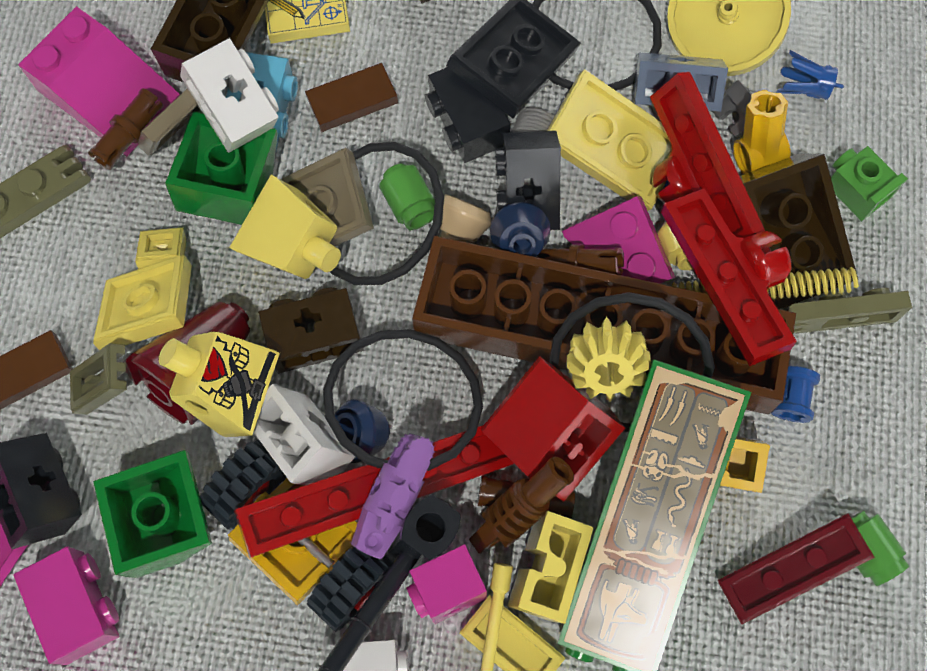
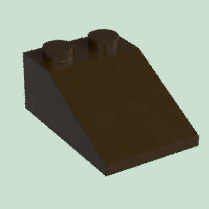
[740,154,859,309]

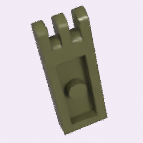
[0,145,91,238]
[787,288,912,334]

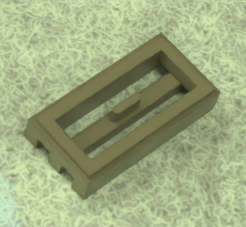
[70,343,127,415]

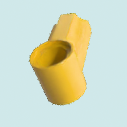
[733,90,791,174]

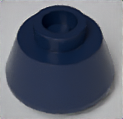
[490,202,551,257]
[335,399,390,463]

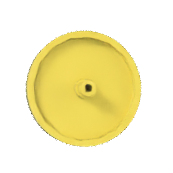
[667,0,791,76]

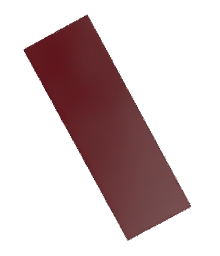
[717,513,875,625]

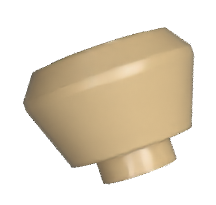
[440,194,492,243]

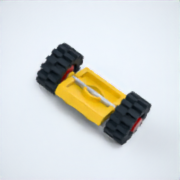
[200,440,393,632]

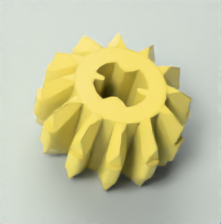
[567,317,651,402]

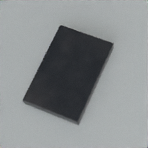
[446,0,581,118]

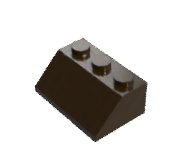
[151,0,269,82]

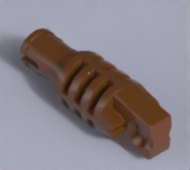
[469,456,574,554]

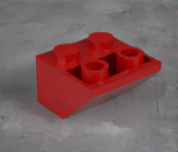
[481,356,625,502]

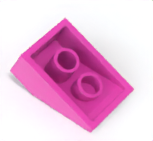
[18,6,180,157]

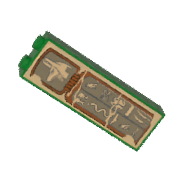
[558,360,752,671]

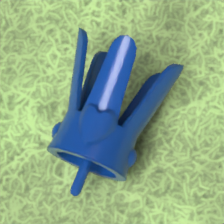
[776,50,844,100]

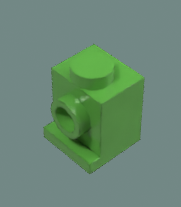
[831,146,908,222]

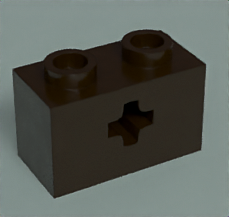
[258,287,364,374]

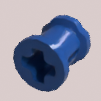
[771,366,820,423]

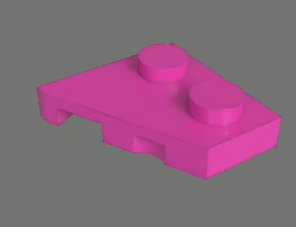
[562,196,676,284]

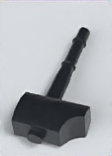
[318,494,461,671]

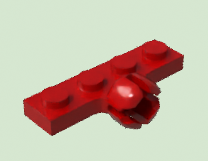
[650,72,765,238]
[661,188,797,366]

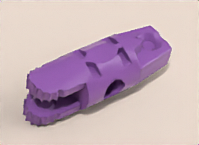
[351,433,435,559]

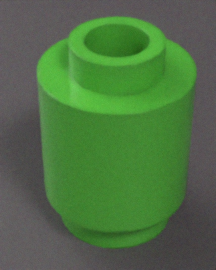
[379,163,435,230]
[851,510,910,586]

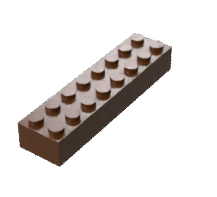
[412,236,796,415]

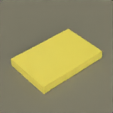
[547,69,672,211]

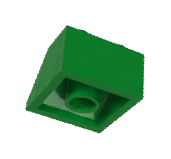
[165,112,278,225]
[93,450,212,578]

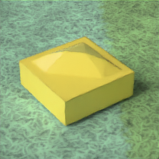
[135,228,187,269]

